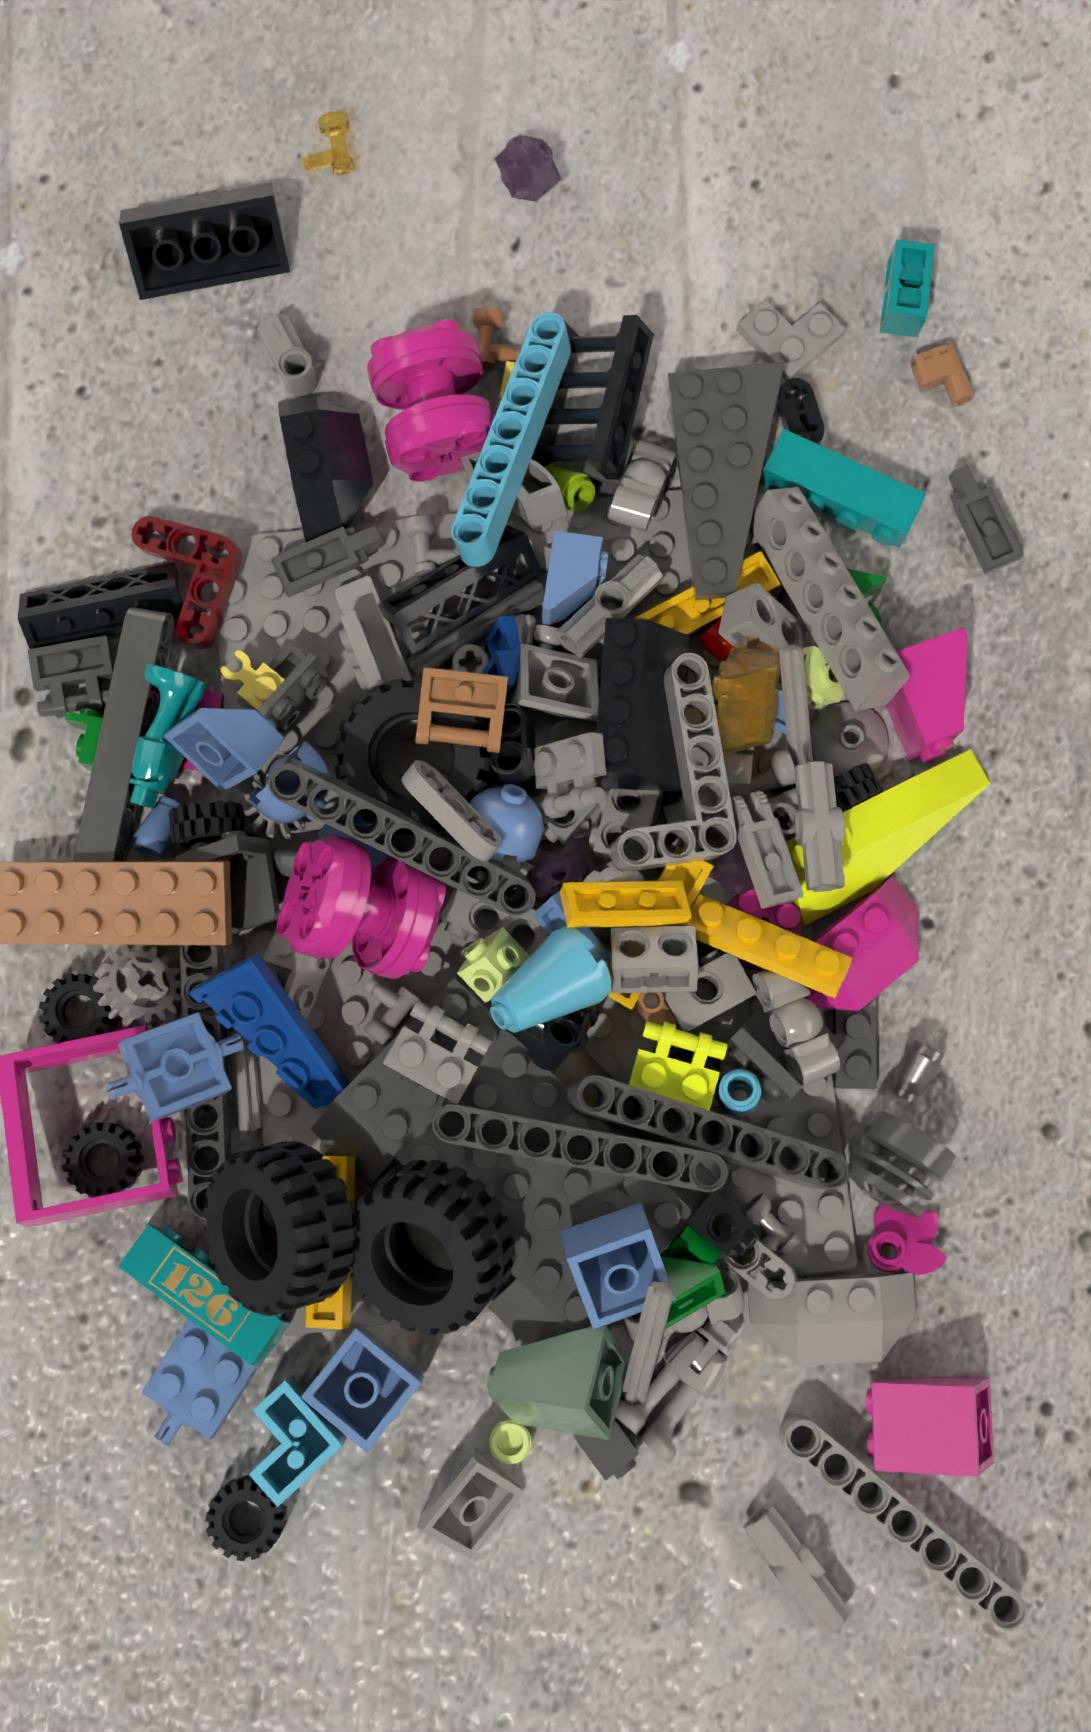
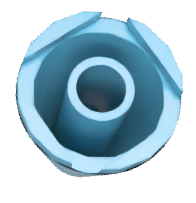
[490,926,611,1033]

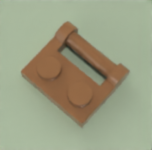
[416,667,508,753]

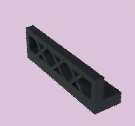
[377,525,543,655]
[18,562,183,649]

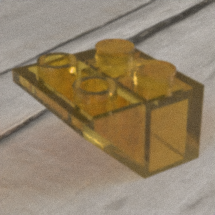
[712,648,780,755]

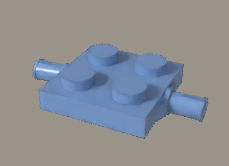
[105,1013,244,1123]
[142,1319,259,1446]

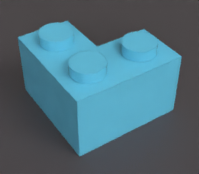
[249,1375,347,1507]

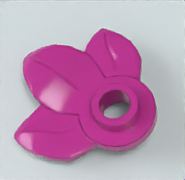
[867,1205,947,1275]

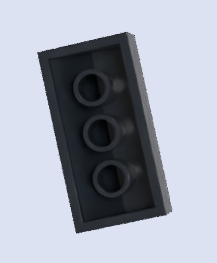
[119,182,290,300]
[595,618,691,791]

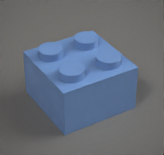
[301,1324,425,1453]

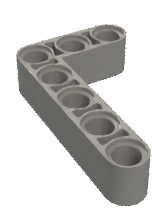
[610,653,737,871]

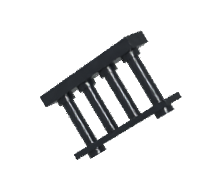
[531,315,654,480]

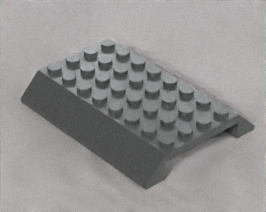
[311,975,716,1345]

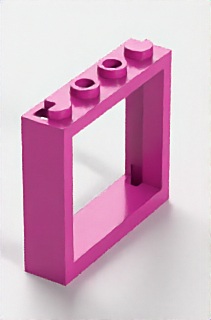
[0,1025,183,1228]

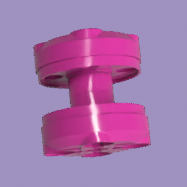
[367,320,496,482]
[277,834,446,979]

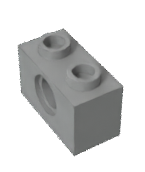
[662,949,757,1032]

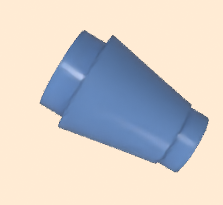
[134,796,181,859]

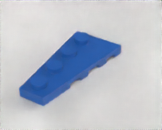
[188,953,350,1109]

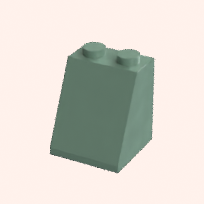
[487,1325,630,1440]

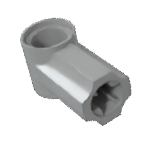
[257,314,318,397]

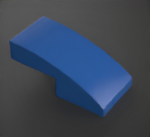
[481,616,520,696]

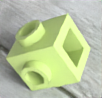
[781,646,845,709]
[457,927,530,1003]

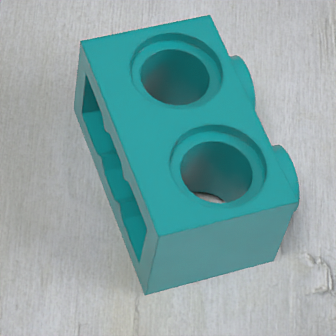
[879,239,935,337]

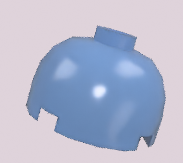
[248,741,330,823]
[470,784,544,863]

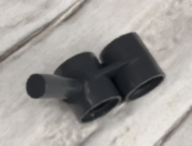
[488,703,536,789]

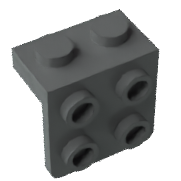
[237,641,328,731]
[175,831,280,934]
[725,1005,838,1101]

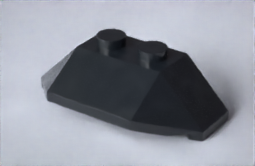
[278,395,374,542]

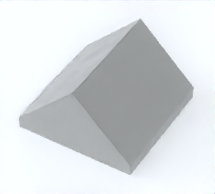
[507,643,599,722]
[417,1447,525,1559]

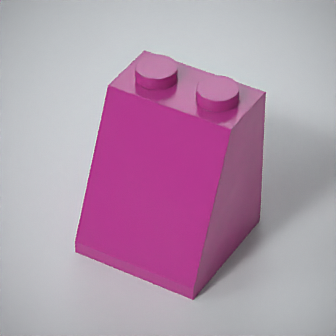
[886,627,967,763]
[866,1377,994,1477]

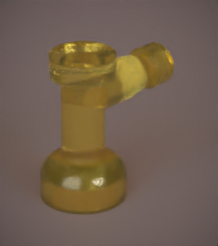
[302,111,355,175]

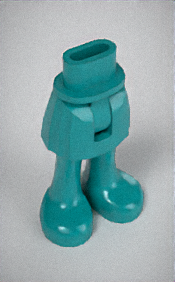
[129,664,206,809]

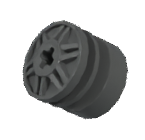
[848,1111,956,1219]

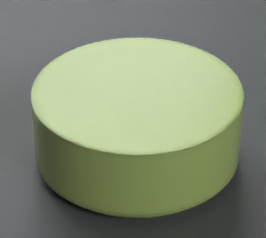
[489,1418,531,1464]

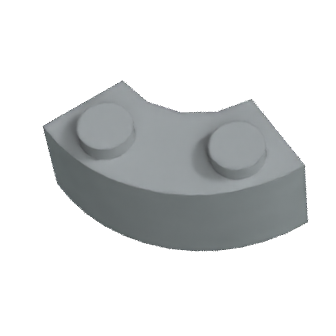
[460,452,568,529]

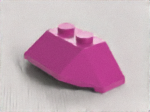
[804,875,919,1011]

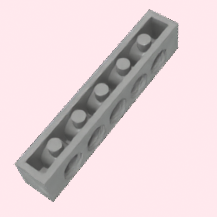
[750,487,911,711]

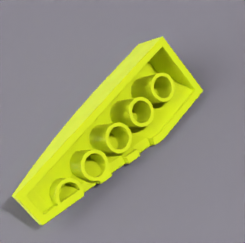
[786,749,990,927]

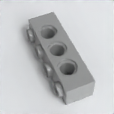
[439,875,609,956]

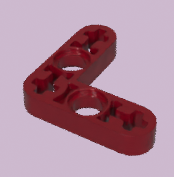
[131,516,242,649]

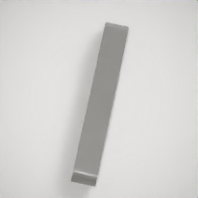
[779,1414,1027,1631]

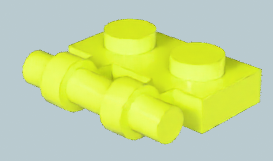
[628,1021,728,1110]

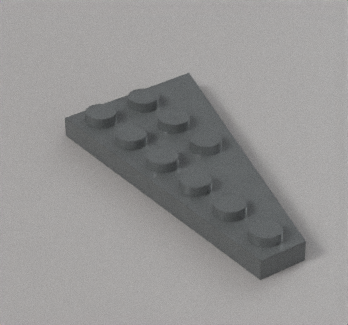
[667,361,785,601]

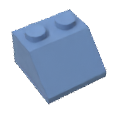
[542,530,609,628]
[163,708,285,792]
[559,1202,676,1329]

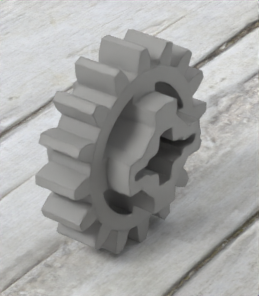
[93,945,182,1028]

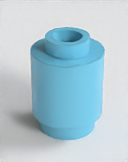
[718,1069,761,1117]

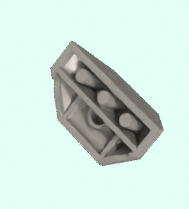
[747,1272,916,1366]

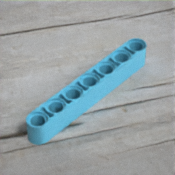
[451,312,571,567]

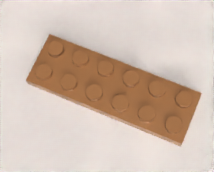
[0,861,232,945]

